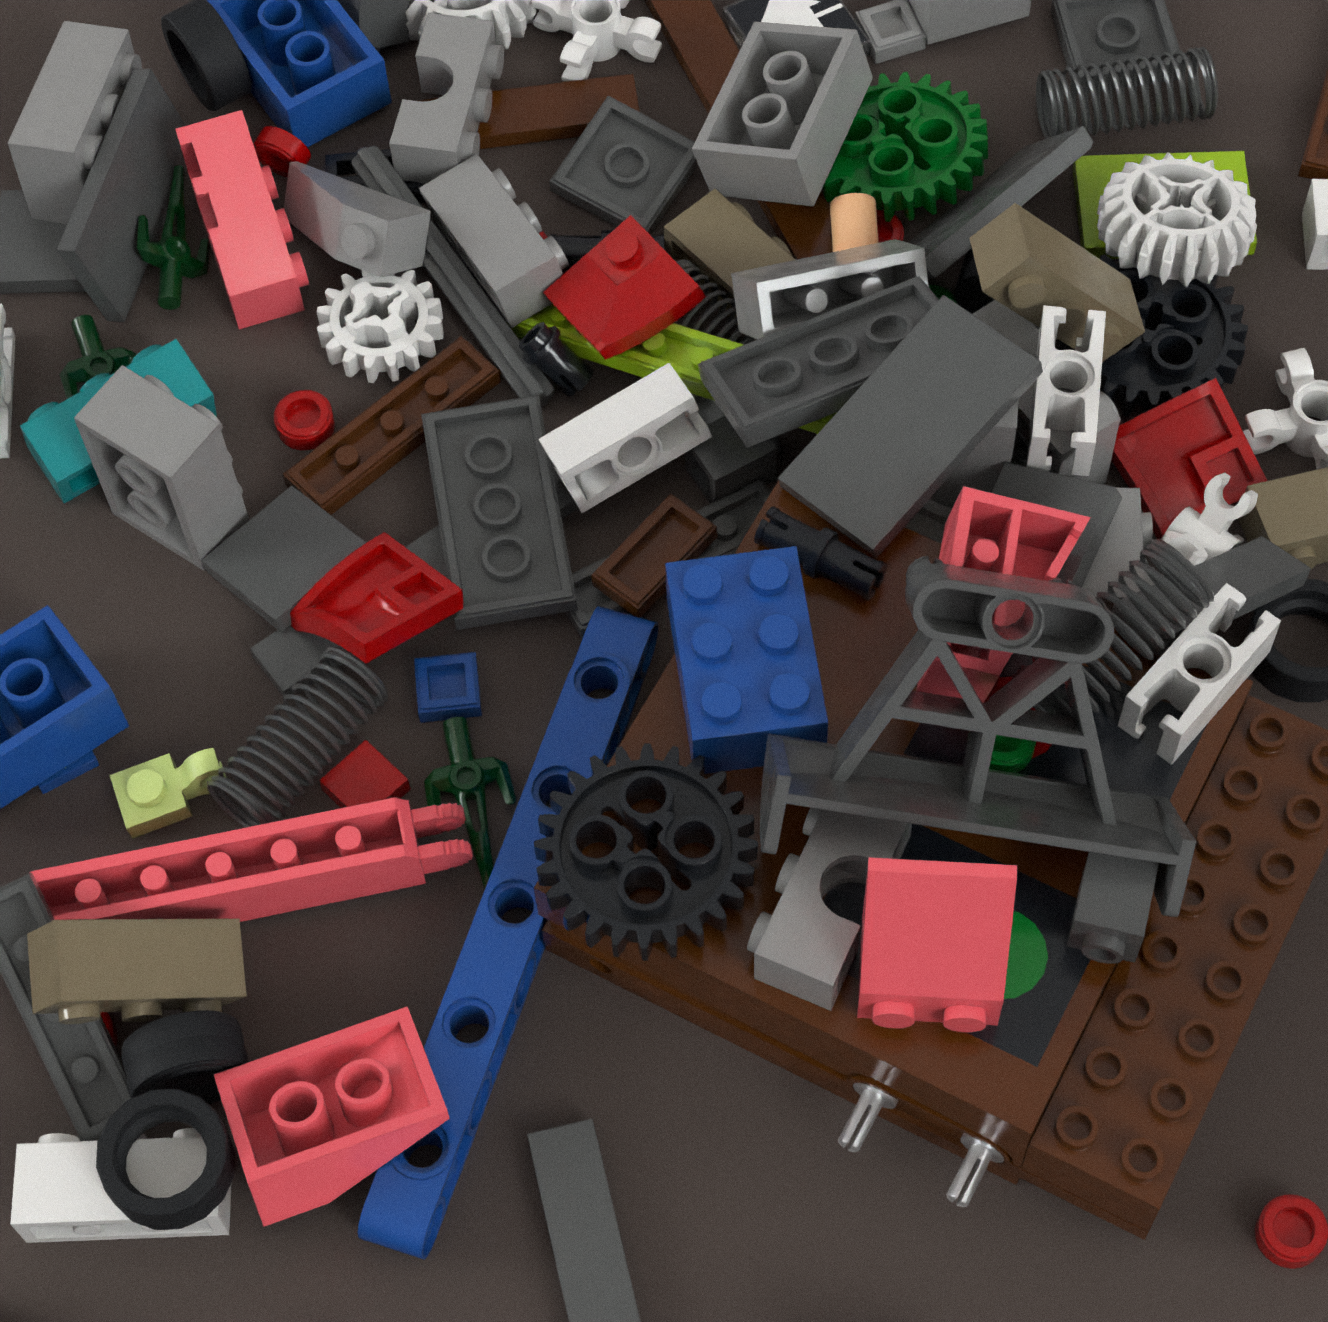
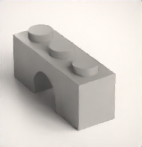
[389,13,504,183]
[747,808,912,1011]

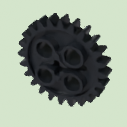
[1056,254,1248,417]
[534,743,758,961]

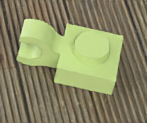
[110,748,227,839]

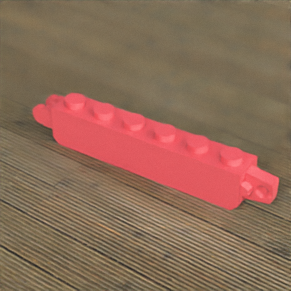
[30,797,473,922]

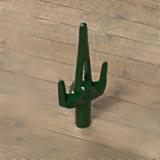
[137,165,210,310]
[59,315,136,399]
[424,717,517,889]

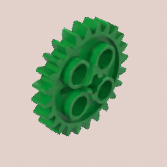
[823,72,989,222]

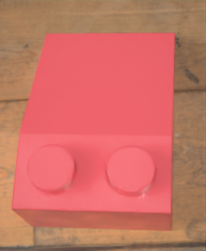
[857,857,1017,1032]
[213,1006,450,1227]

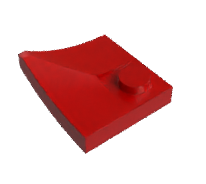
[543,215,706,360]
[1111,378,1267,539]
[290,532,464,664]

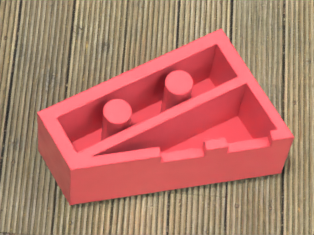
[175,110,309,330]
[916,486,1091,703]

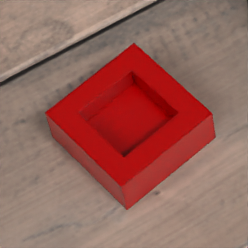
[319,740,411,808]

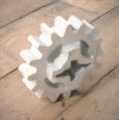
[316,269,444,383]

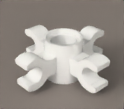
[531,0,662,82]
[1243,348,1328,470]
[1161,473,1258,576]

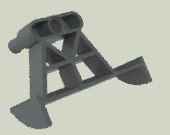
[760,556,1196,918]

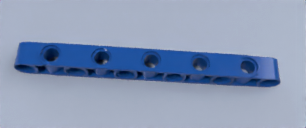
[357,606,659,1260]

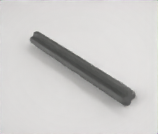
[351,145,555,408]

